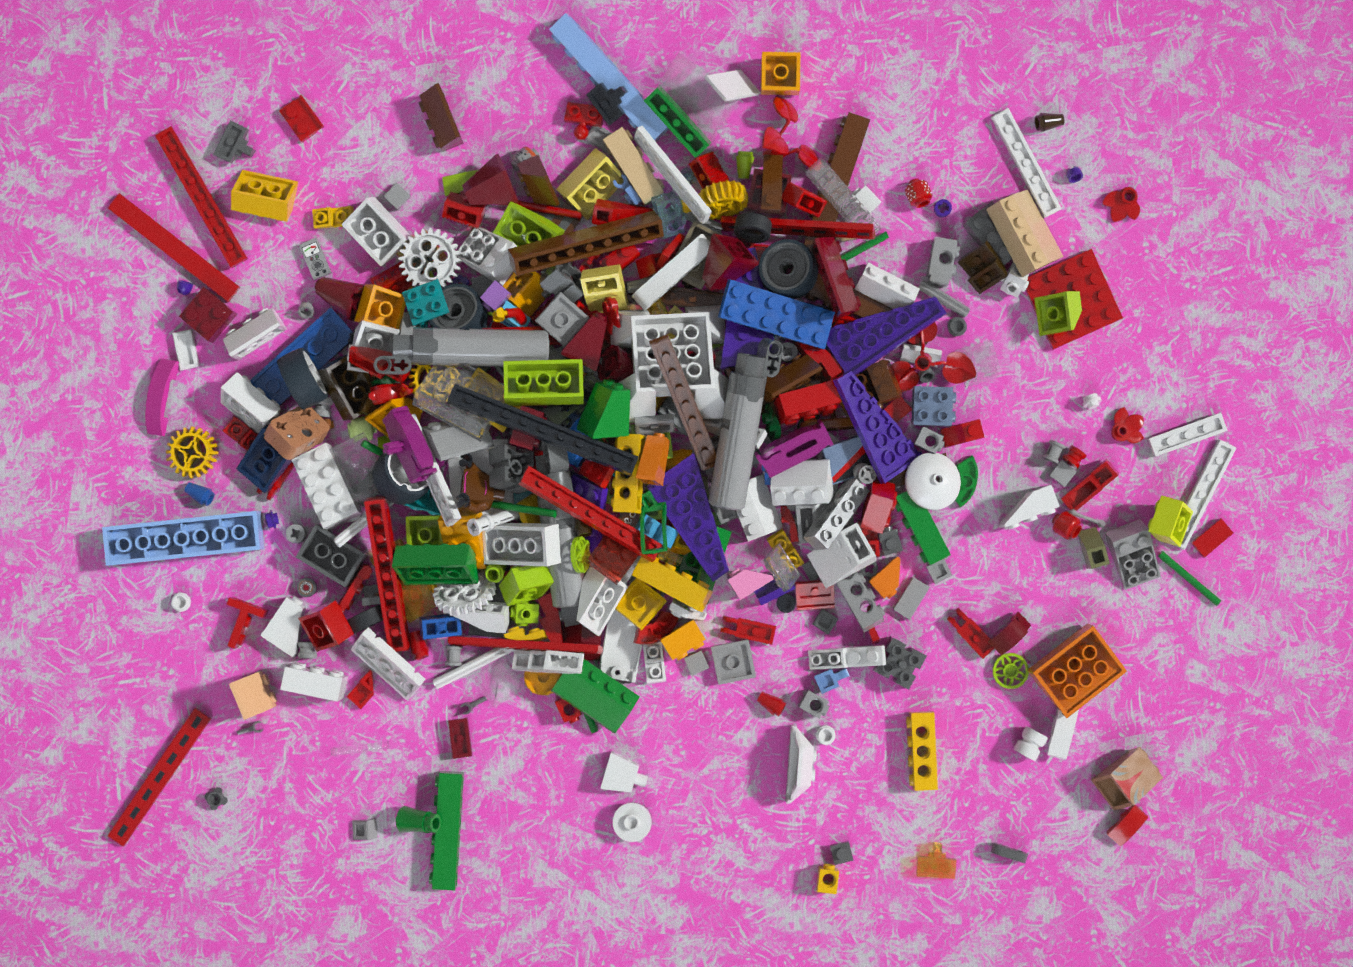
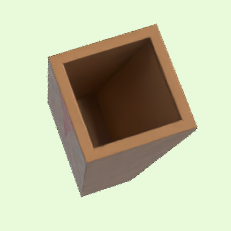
[1091,747,1163,810]

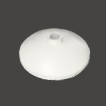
[905,453,961,510]

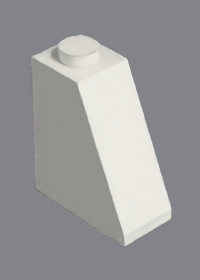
[261,596,306,657]

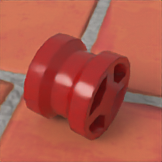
[1062,445,1087,469]

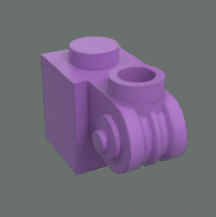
[480,280,512,313]

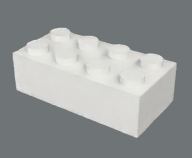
[292,443,363,531]
[482,523,561,566]

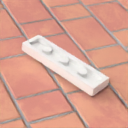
[1148,413,1228,457]

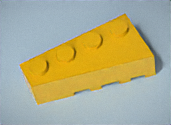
[632,557,713,612]

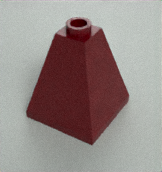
[460,153,519,205]
[702,233,759,291]
[561,312,608,371]

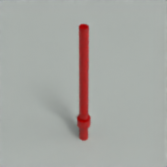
[488,200,582,219]

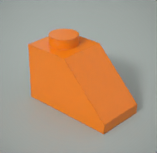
[867,556,900,599]

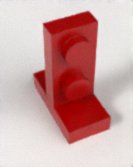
[226,597,269,649]

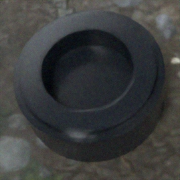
[776,594,796,613]

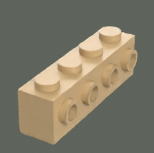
[603,127,665,206]

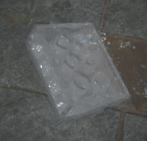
[657,53,742,147]
[412,364,504,442]

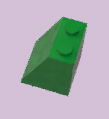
[577,379,630,439]

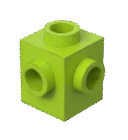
[509,601,539,626]

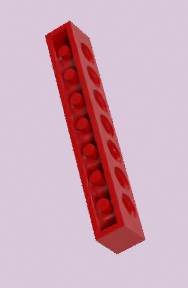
[364,496,410,652]

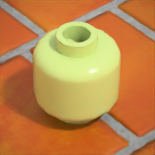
[347,416,377,442]

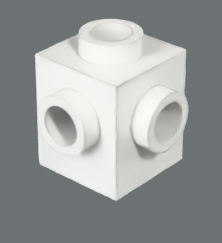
[1000,263,1029,297]

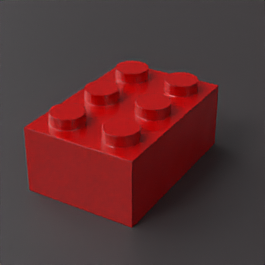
[773,380,841,426]

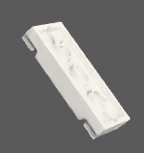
[599,610,642,682]
[351,627,426,701]

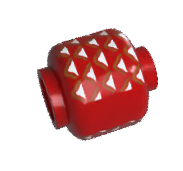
[905,178,933,208]

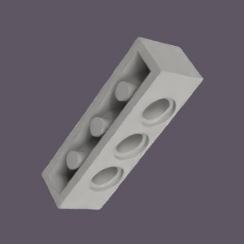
[803,478,870,550]
[836,572,885,632]

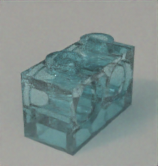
[651,191,686,239]

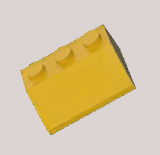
[231,170,298,222]

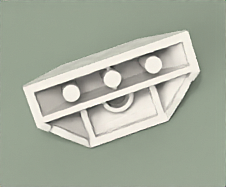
[785,724,817,804]

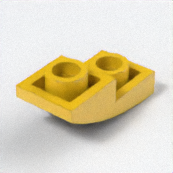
[312,206,354,229]
[766,529,804,573]
[504,626,548,641]

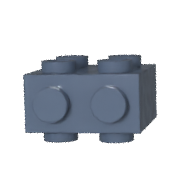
[911,386,956,427]

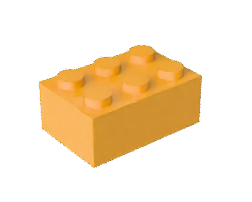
[438,508,488,569]

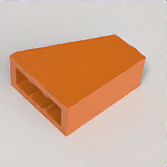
[636,433,670,486]

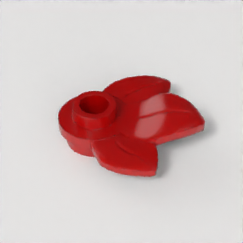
[1103,187,1140,222]
[602,297,621,335]
[1111,407,1144,444]

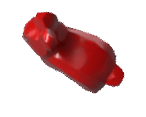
[368,383,413,405]

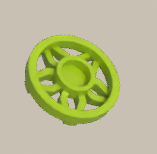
[570,536,592,573]
[992,653,1029,689]

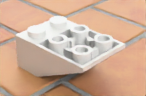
[456,227,517,286]
[999,485,1060,530]
[807,523,877,588]

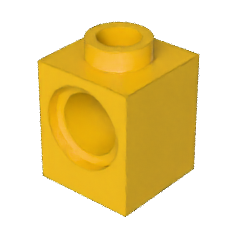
[816,864,839,894]

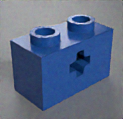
[419,614,462,640]

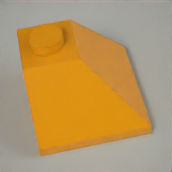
[365,397,423,438]

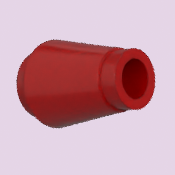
[409,631,430,660]
[757,691,787,717]

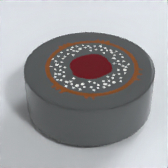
[297,578,317,597]

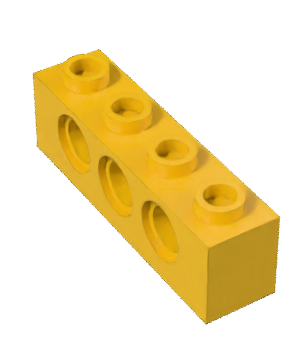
[611,434,646,514]
[906,711,938,791]

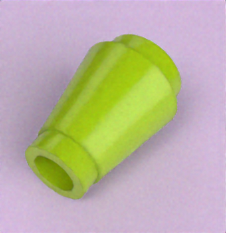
[736,151,755,179]
[485,564,507,583]

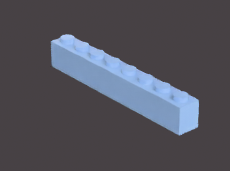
[549,13,669,142]

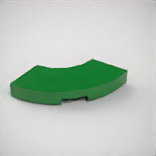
[955,455,978,508]

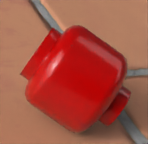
[1052,511,1082,540]

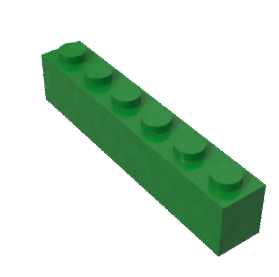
[429,771,464,891]

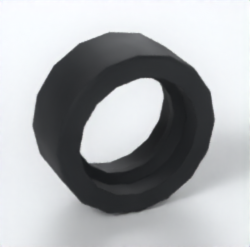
[734,212,772,243]
[347,605,383,634]

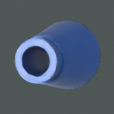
[184,482,215,506]

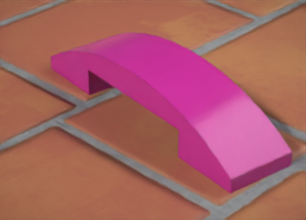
[145,359,179,437]

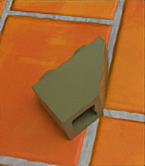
[1078,527,1110,569]

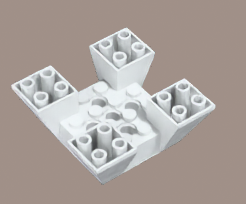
[610,305,729,423]

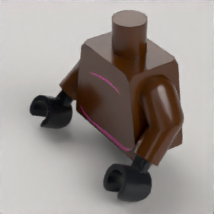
[456,453,505,515]

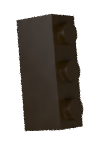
[317,354,371,421]

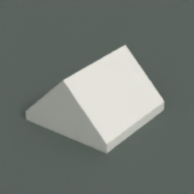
[352,320,400,353]

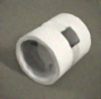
[1013,726,1048,762]

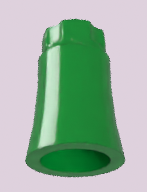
[396,806,442,833]

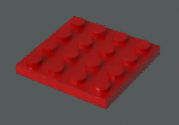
[1025,249,1123,350]

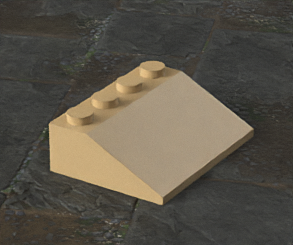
[986,190,1064,277]

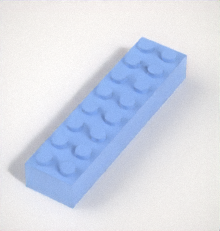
[102,511,265,566]

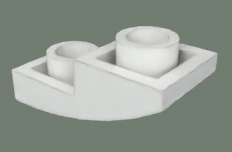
[643,642,666,684]

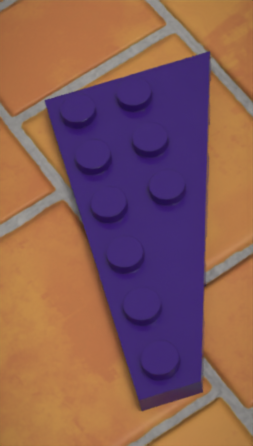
[720,247,774,370]
[833,371,922,484]

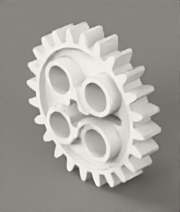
[398,228,462,287]
[433,569,496,616]

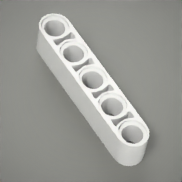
[632,234,710,311]

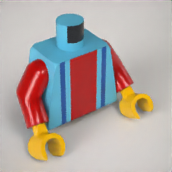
[489,300,530,328]

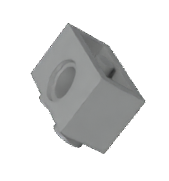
[926,237,960,279]

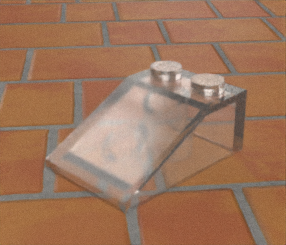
[329,432,380,505]

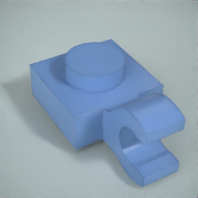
[612,174,642,205]
[814,668,849,694]

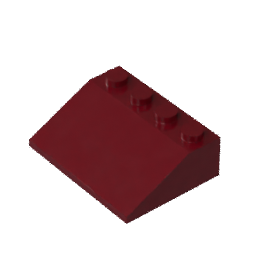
[811,237,861,320]

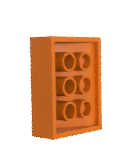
[1027,624,1127,718]

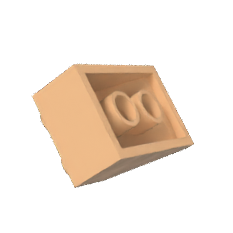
[229,671,277,720]

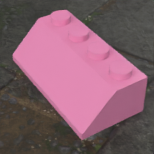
[727,568,774,600]

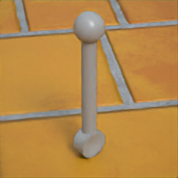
[1069,509,1106,528]

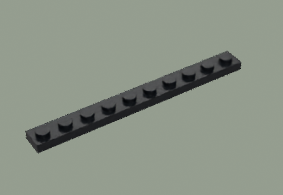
[447,384,638,476]

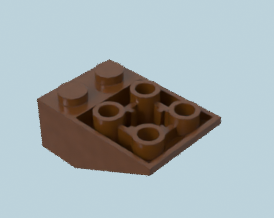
[839,359,903,417]

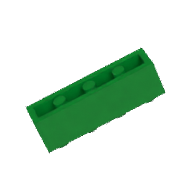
[644,85,712,158]
[895,490,951,565]

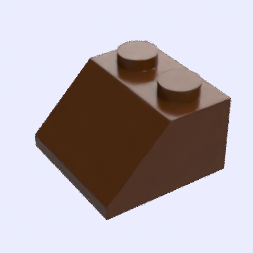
[517,155,560,206]

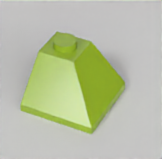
[1034,291,1082,336]

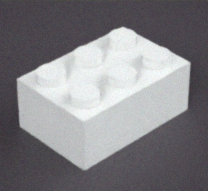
[280,662,348,702]

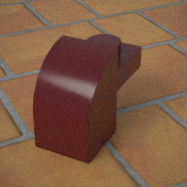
[988,611,1031,656]

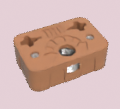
[264,406,330,460]

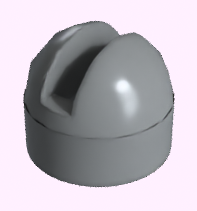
[298,302,314,319]

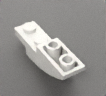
[808,645,886,670]

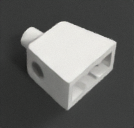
[601,751,648,792]

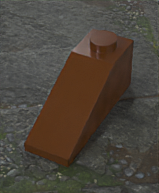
[760,154,783,214]

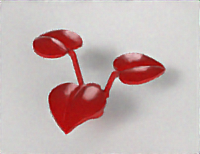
[762,96,822,173]
[891,322,976,392]

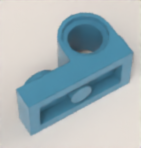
[635,514,679,550]

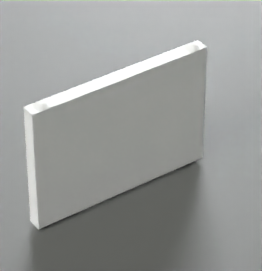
[705,70,761,101]

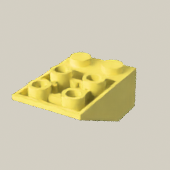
[580,264,630,313]

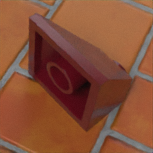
[563,624,602,661]

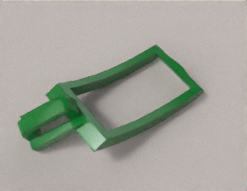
[640,490,668,554]

